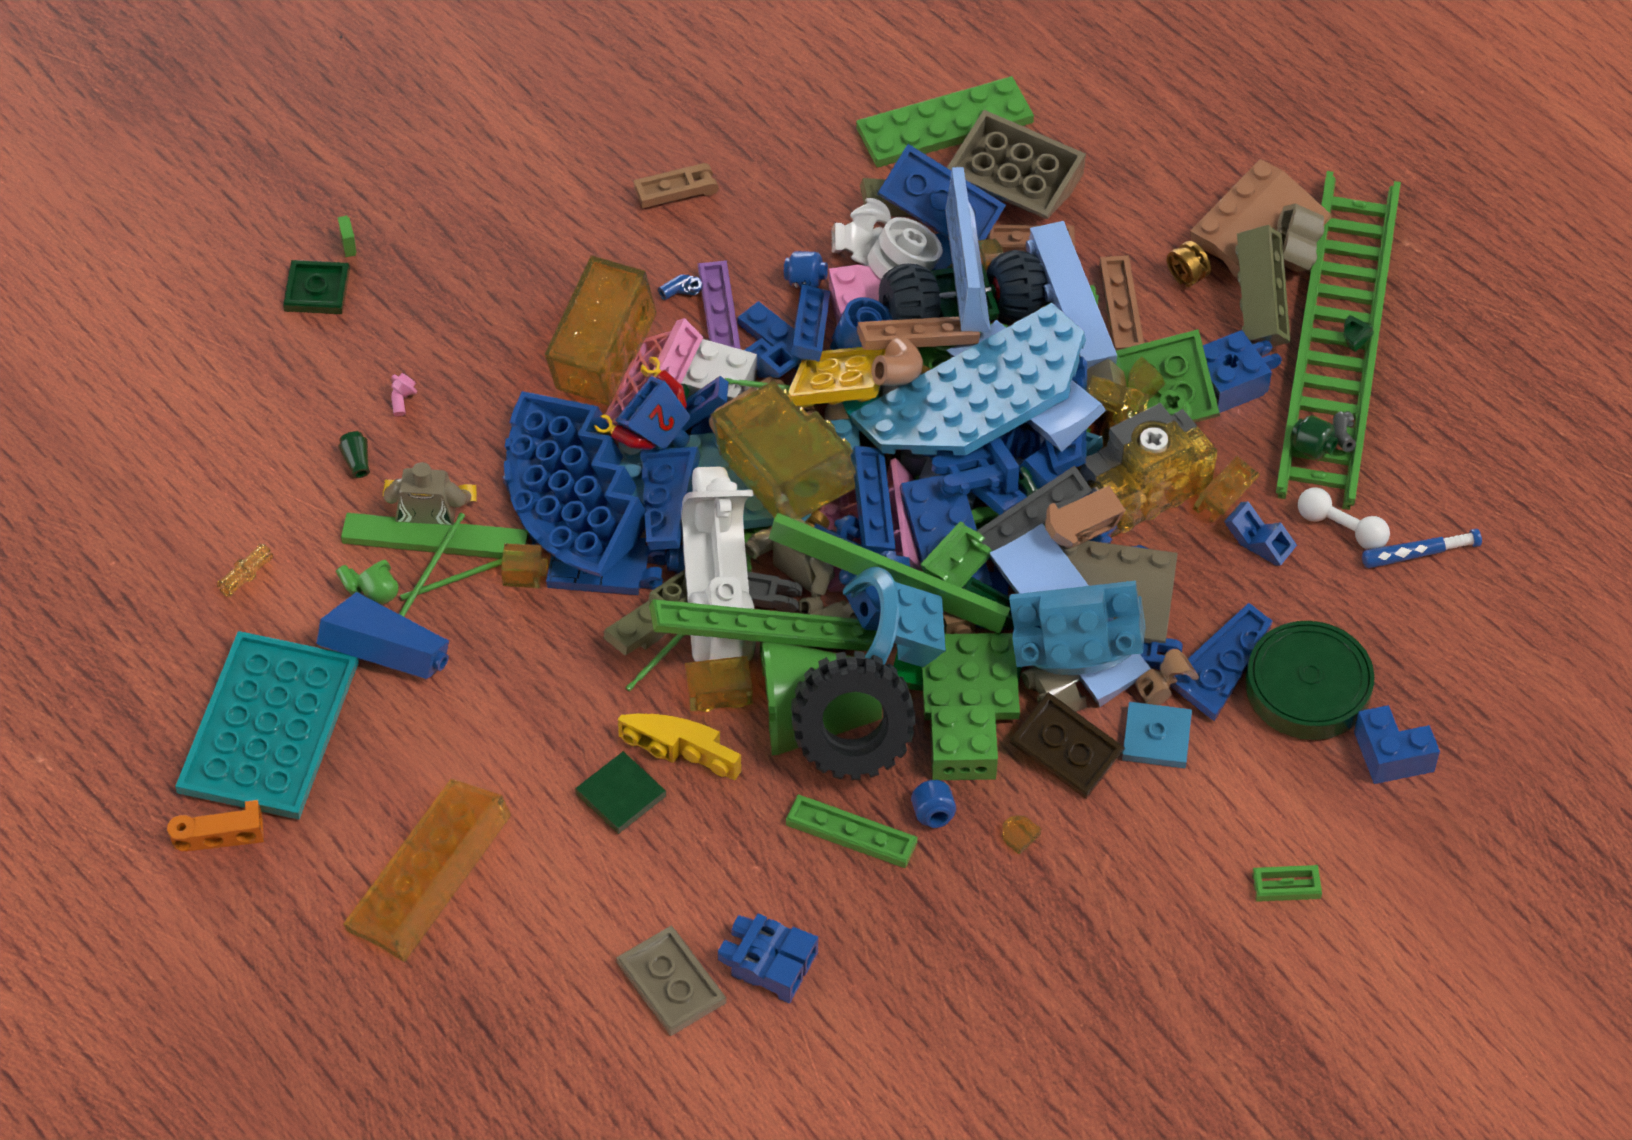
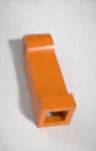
[167,800,264,852]

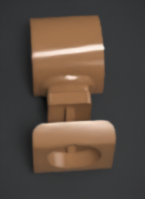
[1135,649,1199,705]

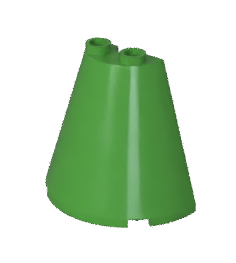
[760,642,882,755]

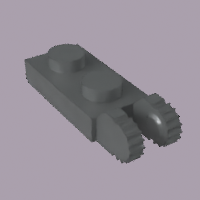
[747,572,803,613]

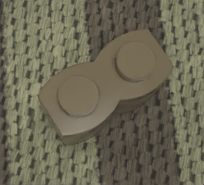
[1277,204,1324,272]

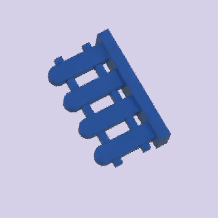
[923,437,1019,494]

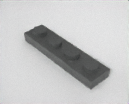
[977,465,1092,561]

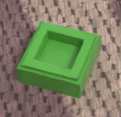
[337,215,357,257]

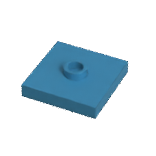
[1122,702,1192,768]

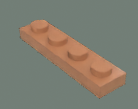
[1099,255,1144,351]
[857,317,980,350]

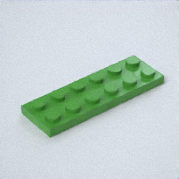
[856,76,1034,168]

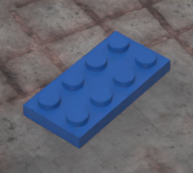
[877,144,1006,249]
[899,473,992,587]

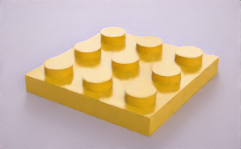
[786,347,886,408]

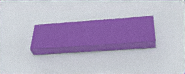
[698,261,741,350]

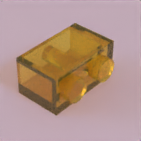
[685,656,753,712]

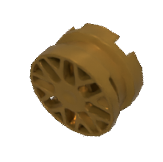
[1166,241,1211,287]

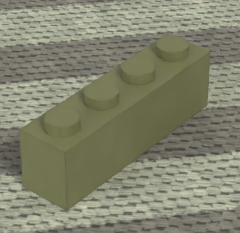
[1235,225,1291,347]

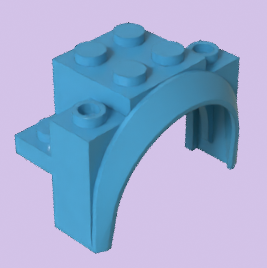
[1009,581,1146,675]

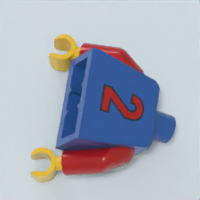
[595,357,690,450]

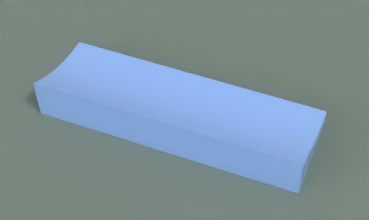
[946,167,991,332]
[947,320,1106,452]
[990,523,1151,707]

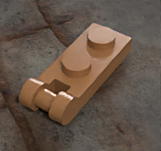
[634,163,719,208]

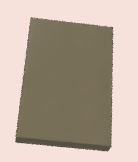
[616,925,726,1036]

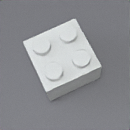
[681,339,757,413]

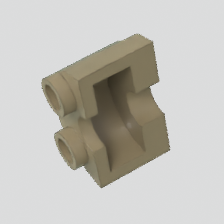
[1021,666,1087,712]

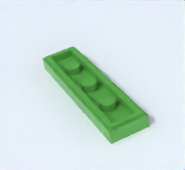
[786,794,918,869]

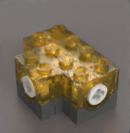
[1080,403,1218,537]

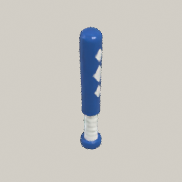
[1362,528,1482,568]

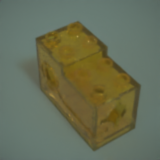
[545,255,657,405]
[711,380,856,519]

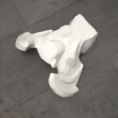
[832,198,891,267]

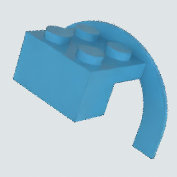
[843,567,946,667]

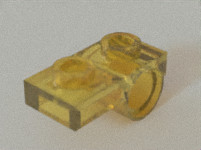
[1087,375,1149,425]

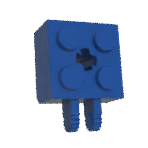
[1203,330,1282,413]

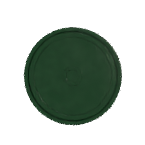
[1245,621,1375,740]

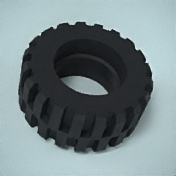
[791,651,915,780]

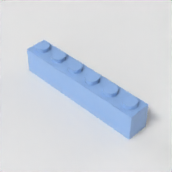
[1026,221,1117,369]

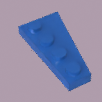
[640,447,701,550]
[1169,603,1272,722]

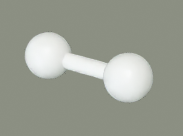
[1298,487,1390,550]

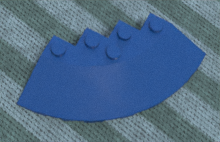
[504,391,646,577]

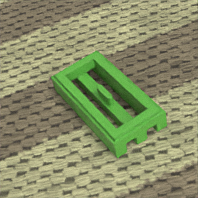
[1252,865,1322,902]

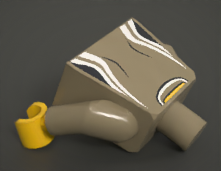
[382,462,477,525]

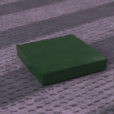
[283,260,350,314]
[575,751,666,834]

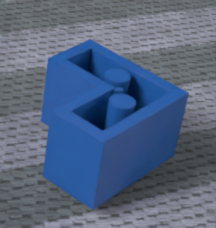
[1354,705,1440,784]

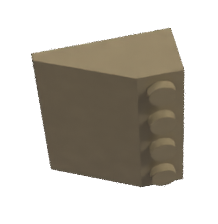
[947,110,1086,219]
[1057,541,1178,643]

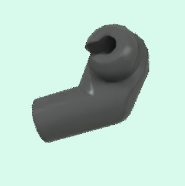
[1332,411,1356,452]

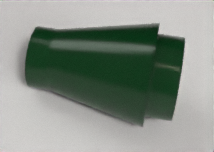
[338,431,370,478]

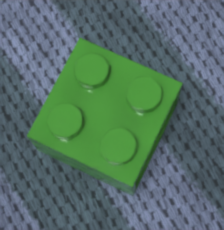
[930,705,998,780]

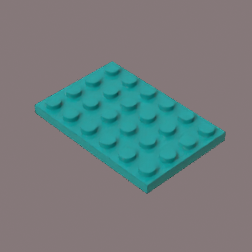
[175,631,359,820]

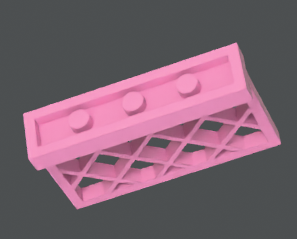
[605,318,703,426]

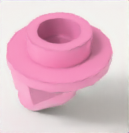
[391,373,417,416]

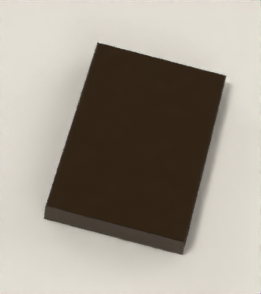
[1010,692,1125,799]

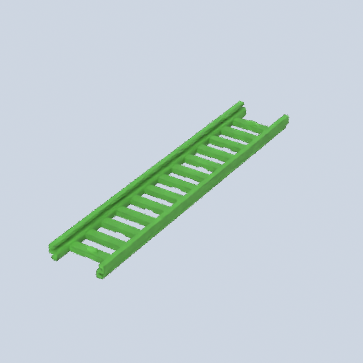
[1276,171,1401,510]

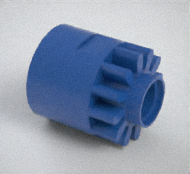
[830,297,893,350]

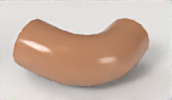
[872,337,923,386]

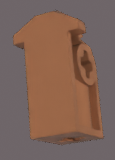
[1045,486,1126,548]

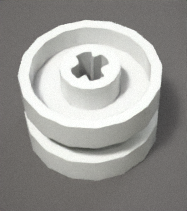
[867,218,943,279]

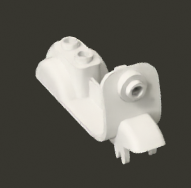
[681,466,756,671]

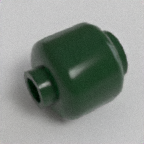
[1290,415,1338,460]

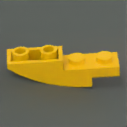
[618,713,741,781]

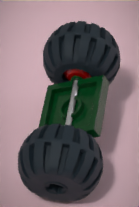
[879,250,1047,323]

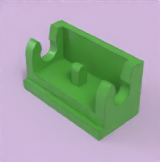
[921,521,992,588]

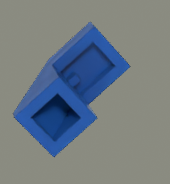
[744,338,802,378]
[1224,501,1297,566]

